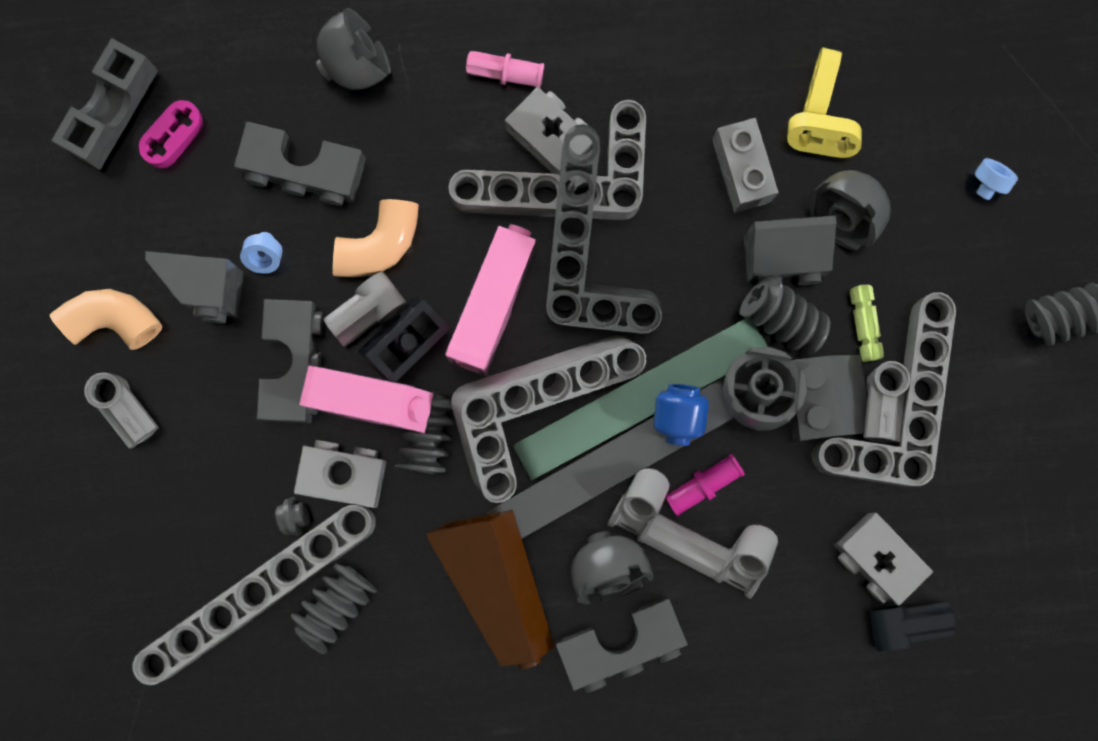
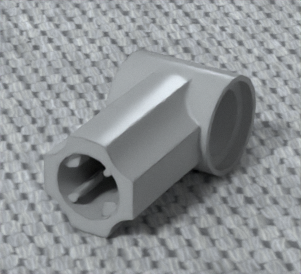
[323,271,407,347]
[863,361,910,444]
[84,373,159,449]

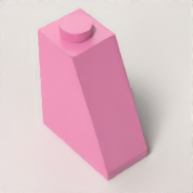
[299,366,434,433]

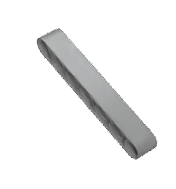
[133,505,376,685]

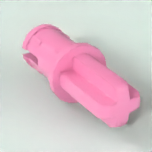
[466,51,544,88]

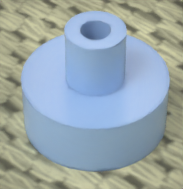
[975,158,1018,200]
[240,232,283,274]

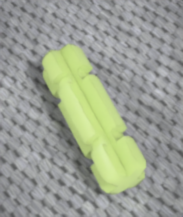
[850,285,884,362]

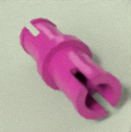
[665,453,745,517]

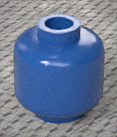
[653,384,709,446]

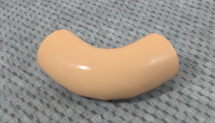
[333,199,419,278]
[49,289,162,350]

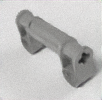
[607,469,778,599]

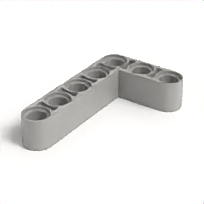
[448,100,646,220]
[812,292,956,487]
[451,335,646,503]

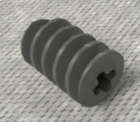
[740,277,831,358]
[1025,282,1098,346]
[395,388,456,475]
[290,563,377,654]

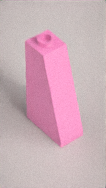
[445,224,536,377]

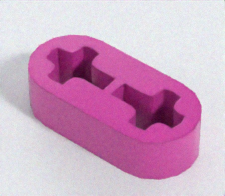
[139,100,204,168]

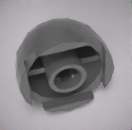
[316,8,391,90]
[809,170,891,250]
[722,347,807,431]
[571,531,654,604]

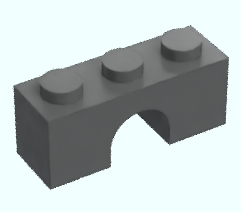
[51,38,158,170]
[234,121,366,206]
[257,299,324,423]
[555,597,687,693]

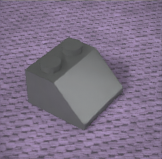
[743,216,836,285]
[145,251,244,323]
[790,355,867,443]

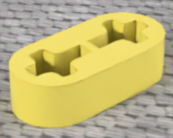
[803,47,842,115]
[787,112,862,158]

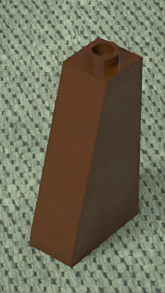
[427,509,554,669]

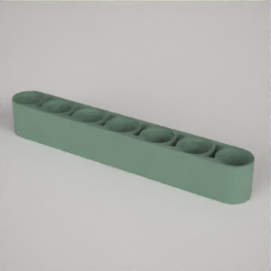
[512,316,768,481]

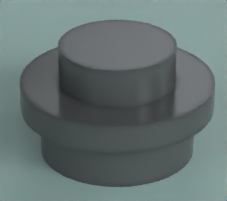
[276,497,311,537]

